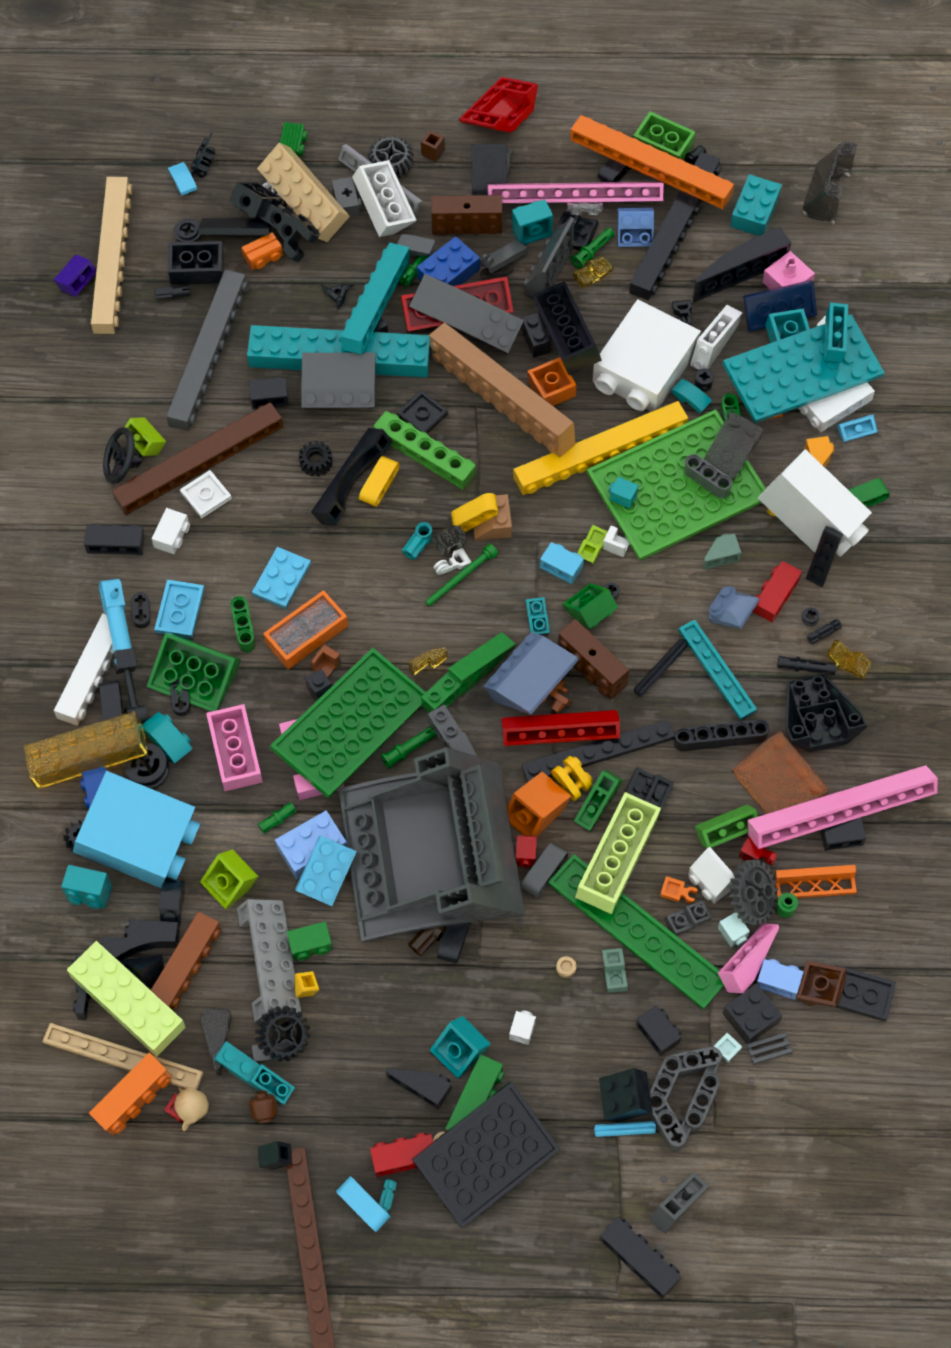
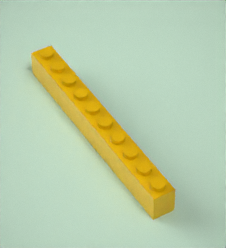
[513,401,688,495]

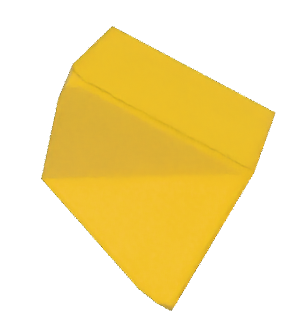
[295,971,319,998]

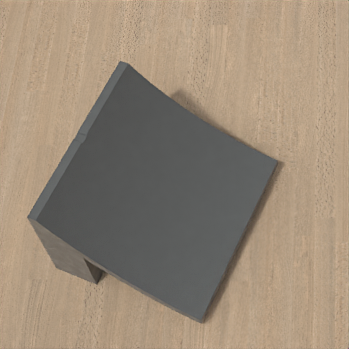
[339,747,525,942]

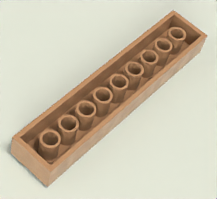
[429,322,576,457]

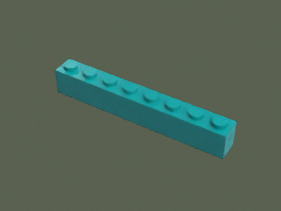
[339,243,410,355]

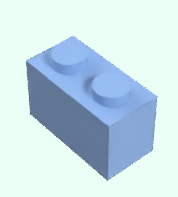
[757,959,804,1000]

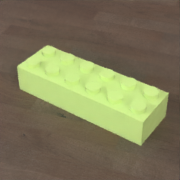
[575,792,661,914]
[67,941,186,1057]

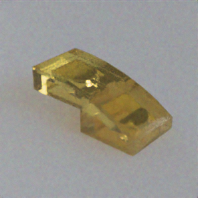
[573,256,614,288]
[409,647,448,675]

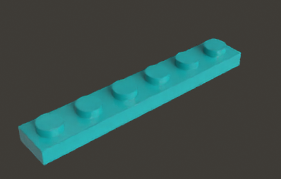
[678,620,757,721]

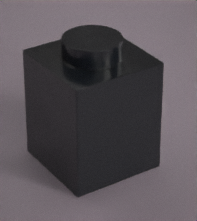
[258,1141,292,1170]

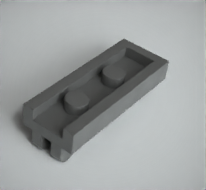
[480,240,528,273]

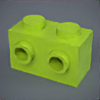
[125,417,166,456]

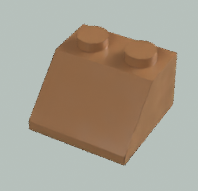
[473,494,512,541]

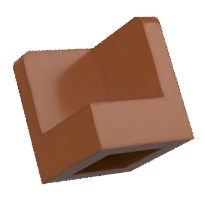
[311,645,341,678]

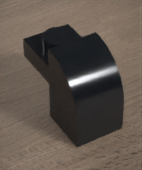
[159,880,185,927]

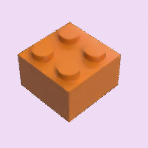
[527,357,576,406]

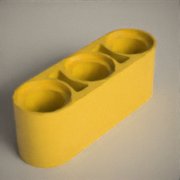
[359,456,400,507]
[451,493,498,533]

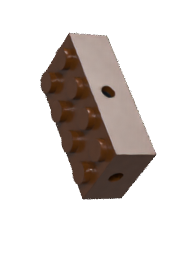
[431,195,502,235]
[558,619,629,700]

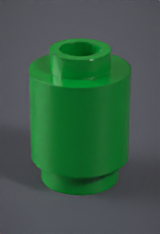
[776,893,798,918]

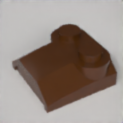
[796,960,847,1007]

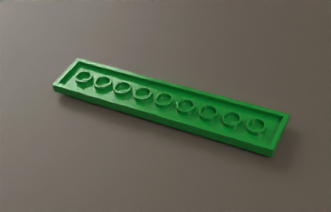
[548,854,724,1010]

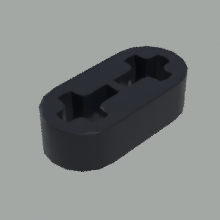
[132,592,150,628]
[170,680,190,716]

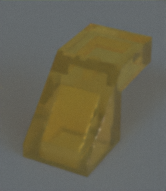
[827,640,872,679]

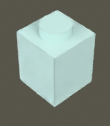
[718,913,750,948]

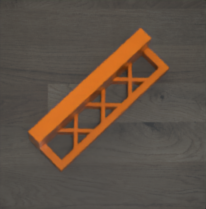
[774,865,857,900]

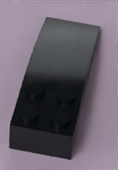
[693,227,791,303]

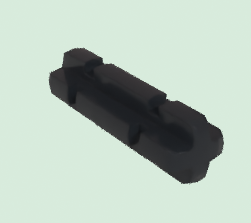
[807,619,842,644]

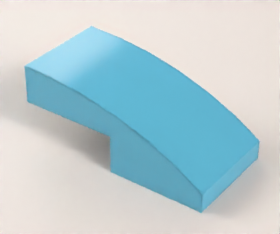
[168,162,198,196]

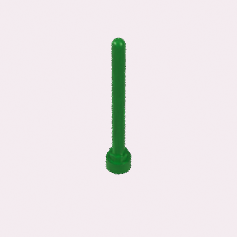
[426,543,499,606]

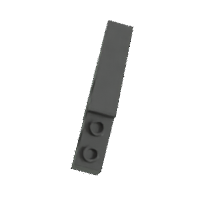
[428,705,478,757]

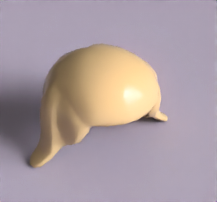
[174,1087,209,1131]

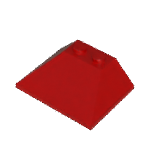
[459,77,538,132]

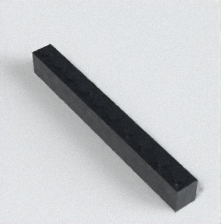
[629,152,721,301]

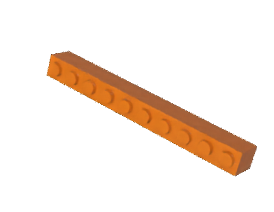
[570,115,734,209]

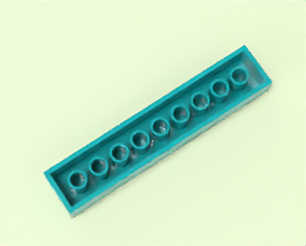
[247,325,431,378]

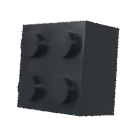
[723,984,782,1044]
[599,1068,653,1122]

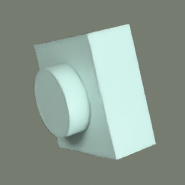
[713,1033,742,1063]

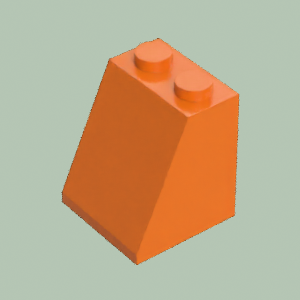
[507,772,571,837]

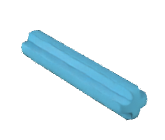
[594,1121,656,1137]

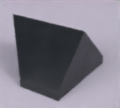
[122,955,164,990]

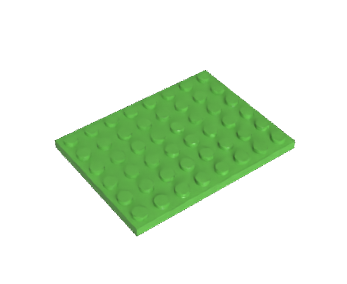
[587,409,766,561]

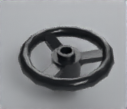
[103,427,142,484]

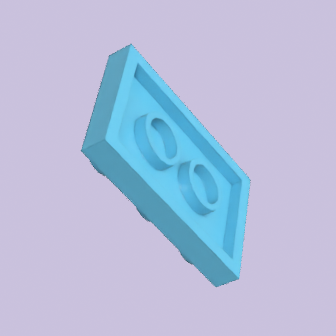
[252,547,311,609]
[154,580,205,639]
[295,835,357,906]

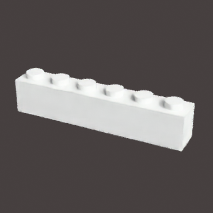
[54,613,114,726]

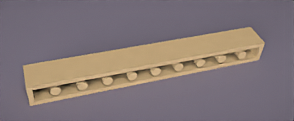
[91,177,132,334]

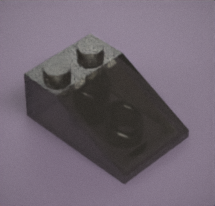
[704,411,764,481]

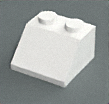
[688,847,735,904]

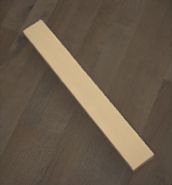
[42,1023,204,1090]

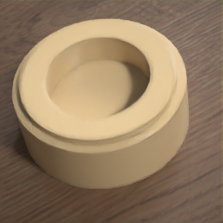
[556,956,576,978]

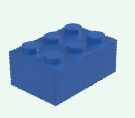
[417,236,480,286]

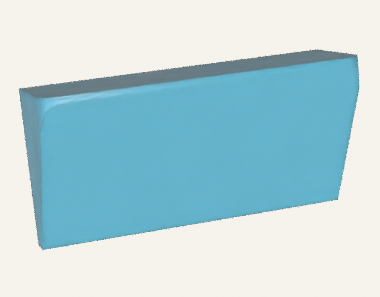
[836,415,878,442]

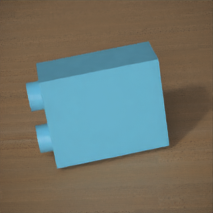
[73,771,201,888]

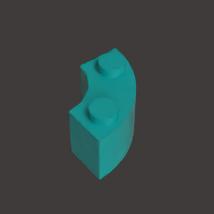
[140,712,192,763]

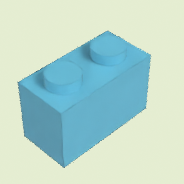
[540,542,584,584]

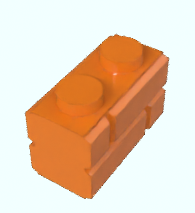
[241,232,283,271]

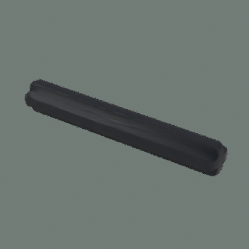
[634,638,688,697]

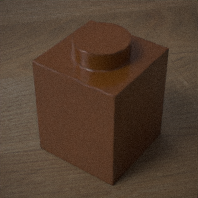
[421,130,445,162]

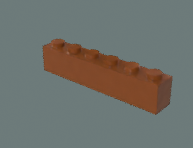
[151,911,222,1010]

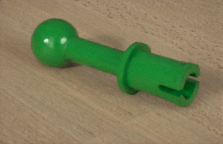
[399,253,432,286]

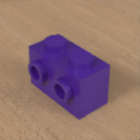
[54,254,97,297]

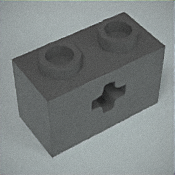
[332,177,362,217]

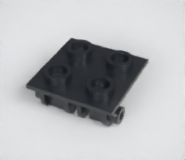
[190,133,215,178]

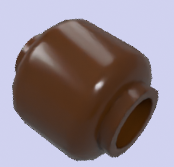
[249,1090,278,1123]

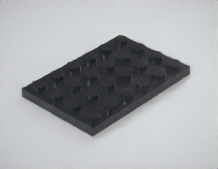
[411,1082,561,1228]

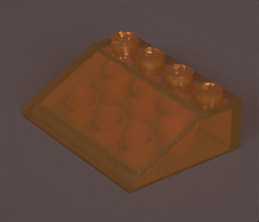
[732,731,829,814]

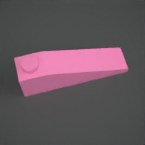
[718,923,779,994]

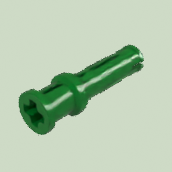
[570,227,615,269]
[380,726,436,769]

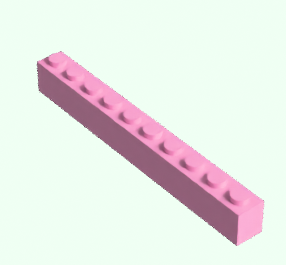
[487,182,663,203]
[748,765,938,849]

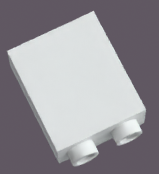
[593,299,701,412]
[758,449,872,557]

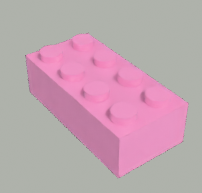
[206,704,263,791]

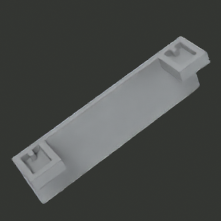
[237,899,301,1022]

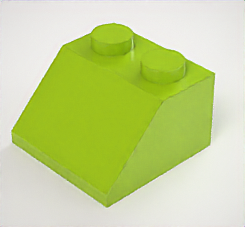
[200,849,259,909]

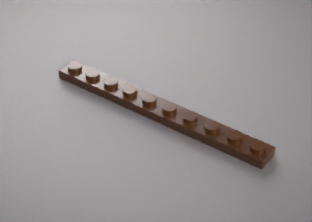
[286,1147,335,1348]

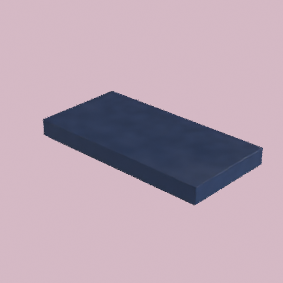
[743,280,817,332]

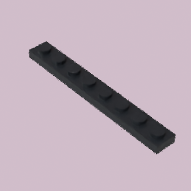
[522,720,675,783]

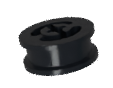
[124,744,169,789]

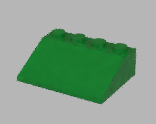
[146,633,241,712]

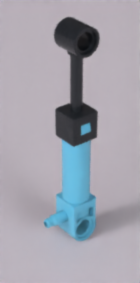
[99,579,148,727]

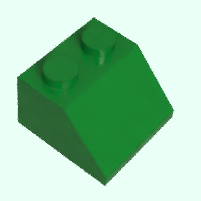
[562,583,618,629]

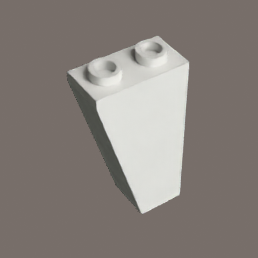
[690,305,742,370]
[799,383,875,432]

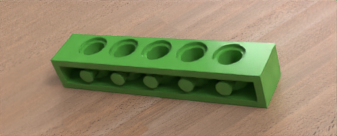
[373,411,476,490]

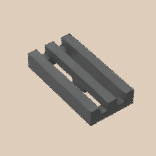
[747,1032,793,1065]

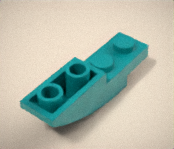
[214,1041,295,1105]

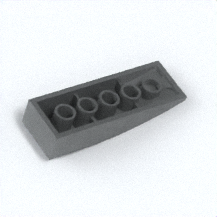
[409,274,524,354]

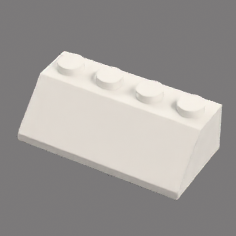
[352,160,416,237]

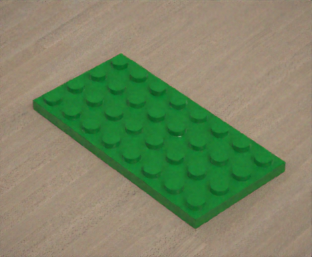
[270,648,426,799]

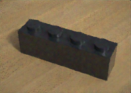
[599,1217,681,1299]

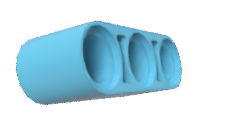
[336,1176,391,1232]

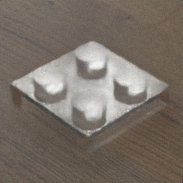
[567,202,603,215]

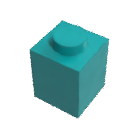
[608,477,639,509]

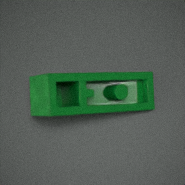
[574,770,624,831]

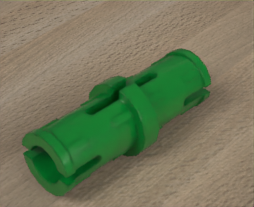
[258,802,297,834]

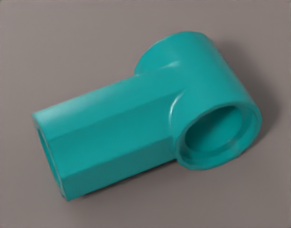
[402,522,433,560]

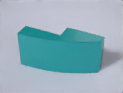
[670,379,712,414]
[526,597,550,635]

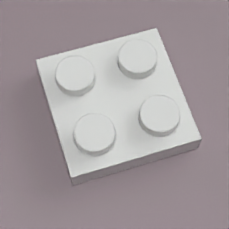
[180,470,232,519]

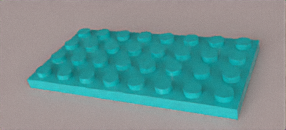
[722,314,885,424]

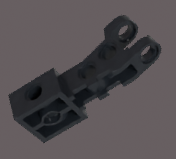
[229,182,320,262]

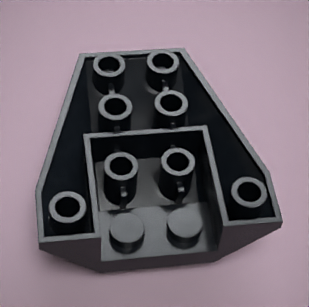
[786,674,867,752]

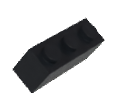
[84,524,145,555]

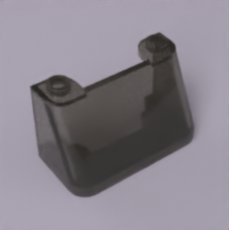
[802,142,857,224]

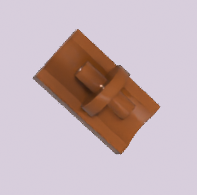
[542,679,572,714]

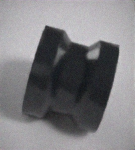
[694,369,714,392]

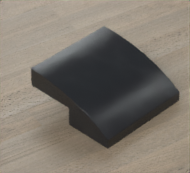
[556,211,599,250]
[624,767,674,817]

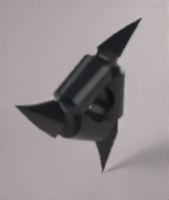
[321,284,355,311]

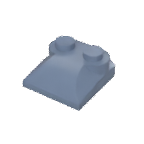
[709,586,760,629]

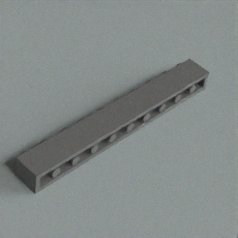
[166,270,248,431]

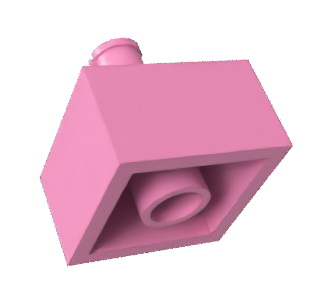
[763,251,815,290]

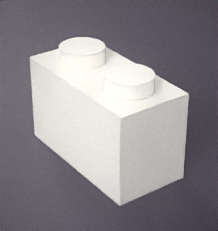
[152,508,190,554]

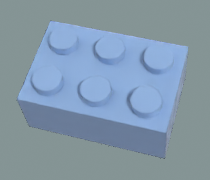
[275,811,347,880]

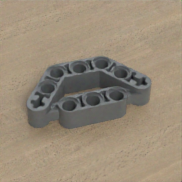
[649,1047,722,1152]

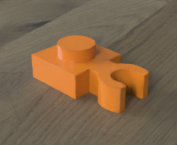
[660,876,698,904]

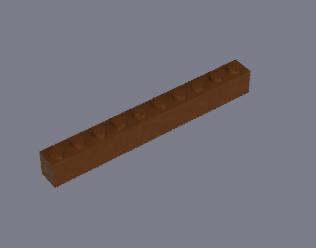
[112,402,283,516]

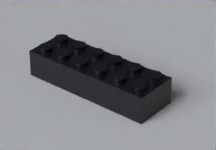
[533,281,602,375]

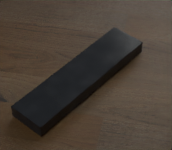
[806,526,843,587]

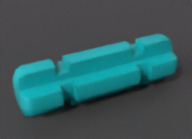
[379,1179,397,1214]

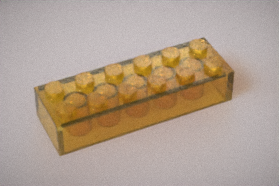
[23,711,148,789]

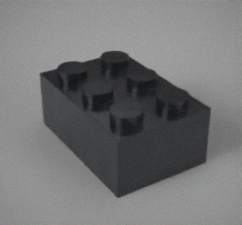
[168,241,224,284]

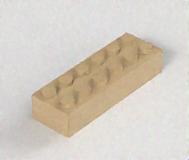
[257,143,350,242]

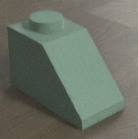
[703,533,742,570]

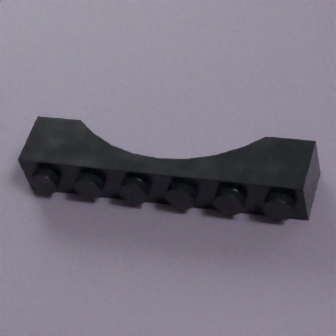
[311,428,393,525]

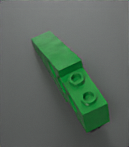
[421,632,516,713]

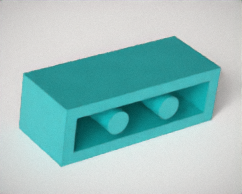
[824,302,848,363]

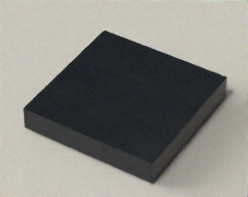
[397,390,448,434]

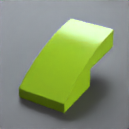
[578,525,608,564]

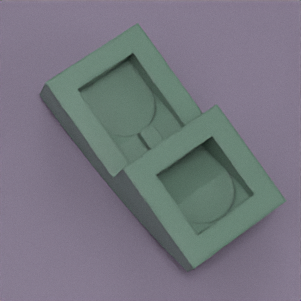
[602,948,628,993]

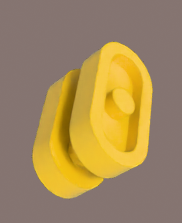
[551,756,593,801]

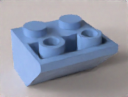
[617,208,654,247]

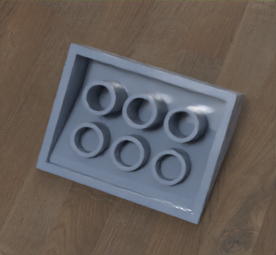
[483,632,579,715]

